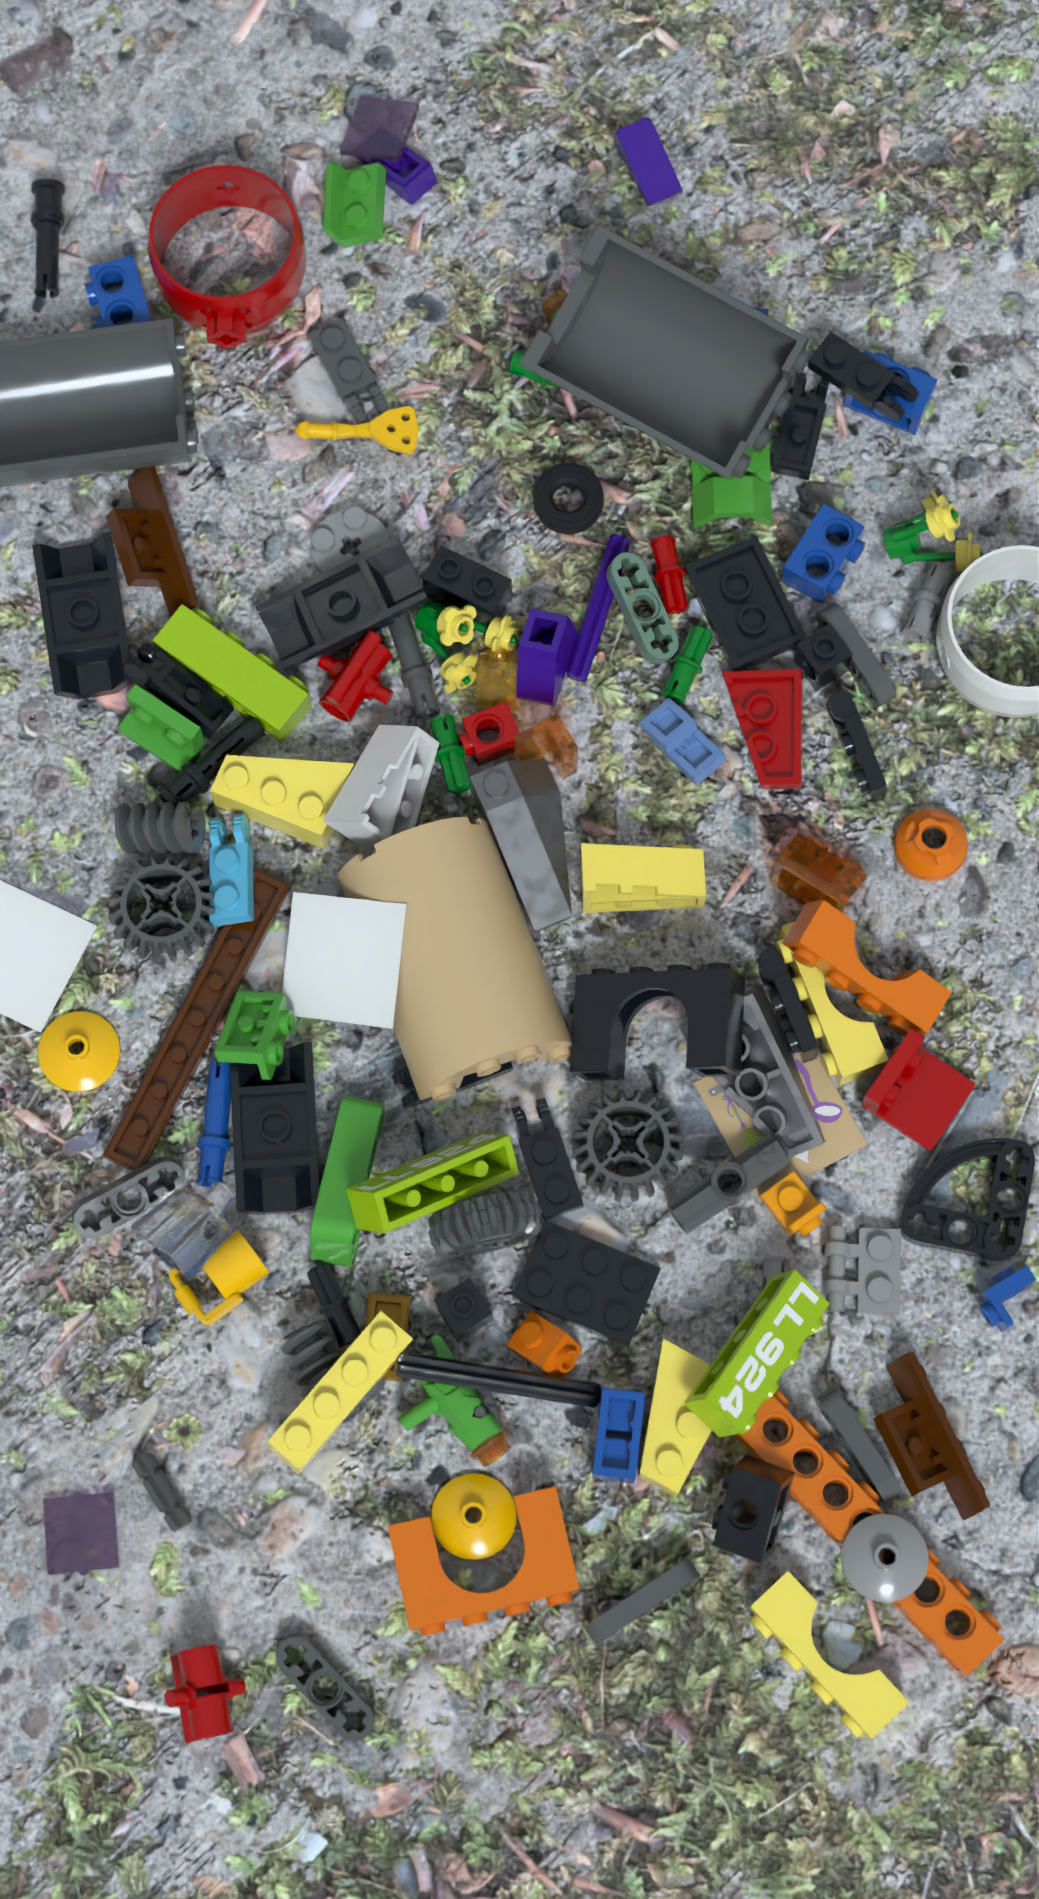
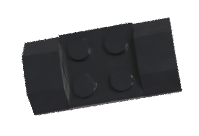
[32,532,133,700]
[255,535,429,672]
[230,1042,320,1215]

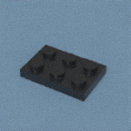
[684,536,806,671]
[512,1220,661,1347]

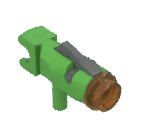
[398,1334,511,1467]

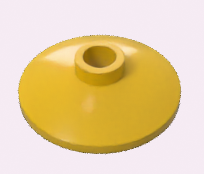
[38,1011,121,1092]
[431,1473,517,1560]

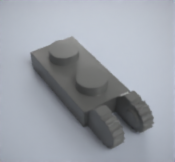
[307,317,388,424]

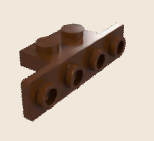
[106,466,198,618]
[873,1351,990,1520]

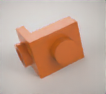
[506,1311,582,1377]

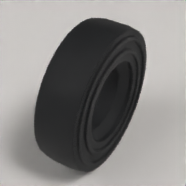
[533,463,604,534]

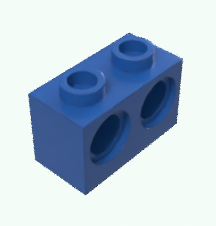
[85,255,152,328]
[781,503,866,604]
[592,1388,645,1484]

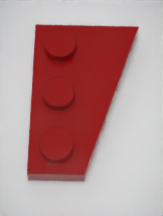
[722,669,803,790]

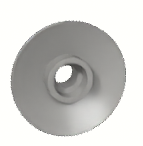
[841,1514,929,1603]

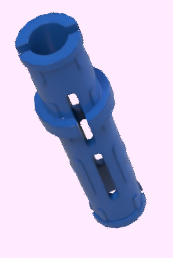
[196,1061,231,1188]

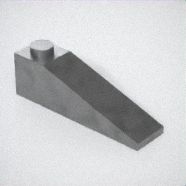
[469,758,572,933]
[679,984,825,1159]

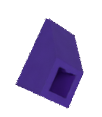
[516,608,578,707]

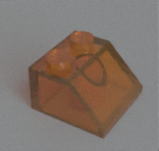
[770,833,868,915]

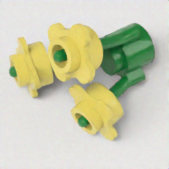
[883,490,984,572]
[415,601,519,693]

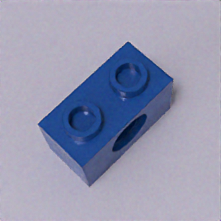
[843,350,938,435]

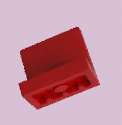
[861,1028,975,1151]

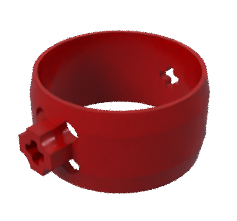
[148,165,307,348]

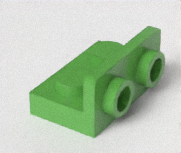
[322,161,386,248]
[118,684,205,773]
[214,991,295,1080]

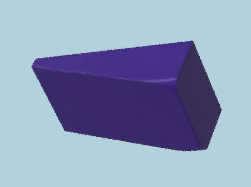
[615,117,682,207]
[354,129,437,205]

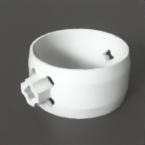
[936,545,1039,718]

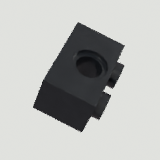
[422,545,512,625]
[712,1455,795,1564]

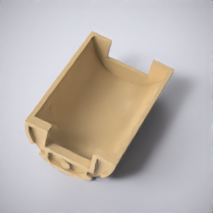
[337,817,572,1101]

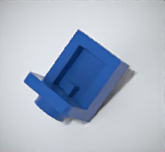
[979,1265,1036,1333]

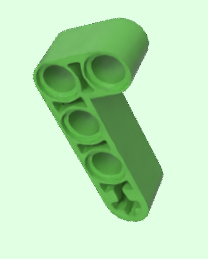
[310,1095,385,1268]

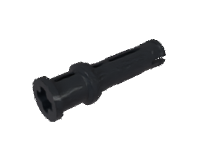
[30,178,65,298]
[155,715,266,808]

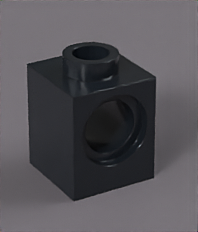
[793,623,853,692]
[434,1278,493,1343]

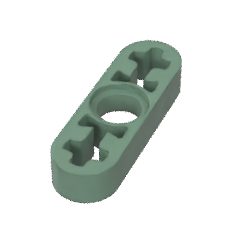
[606,552,679,664]

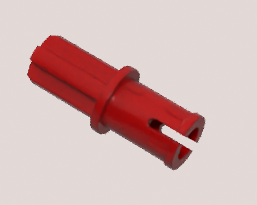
[650,535,688,615]

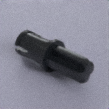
[307,1263,362,1348]

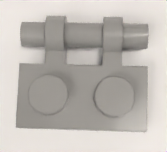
[824,1226,901,1315]

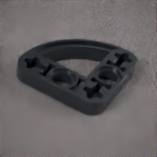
[899,1138,1035,1261]

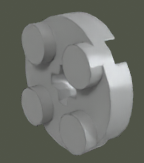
[311,507,389,574]

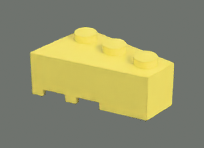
[210,755,355,849]
[580,843,706,913]
[638,1339,712,1498]

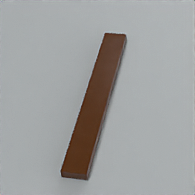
[103,868,291,1171]

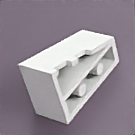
[323,725,439,852]

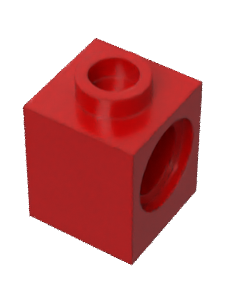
[458,701,522,767]

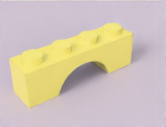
[776,922,889,1086]
[266,1311,413,1475]
[748,1571,910,1740]

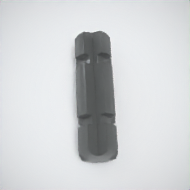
[132,1452,191,1532]

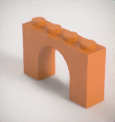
[387,1486,580,1637]

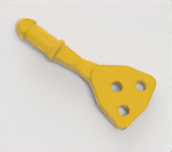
[295,406,419,455]

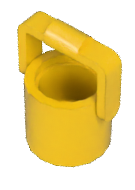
[169,1229,270,1326]

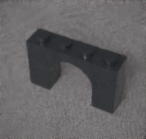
[570,962,745,1081]

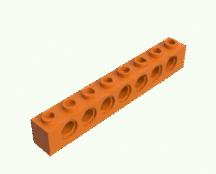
[734,1390,1005,1678]

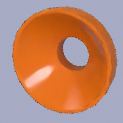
[893,808,968,882]

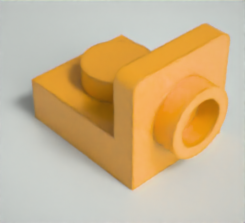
[759,1171,827,1237]

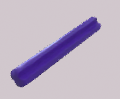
[567,534,630,682]

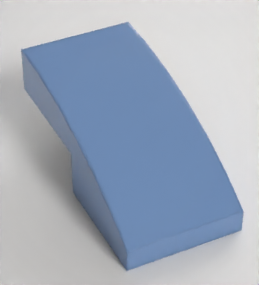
[639,698,726,786]

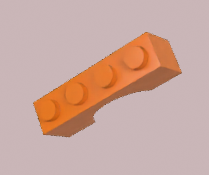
[782,900,952,1036]

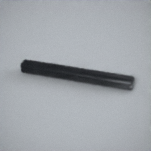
[394,1351,602,1408]

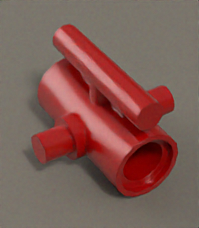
[317,631,394,723]
[164,1644,246,1744]

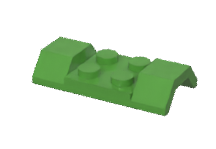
[690,427,772,526]

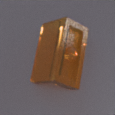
[515,713,578,780]

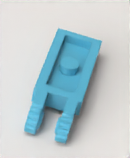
[209,813,254,927]

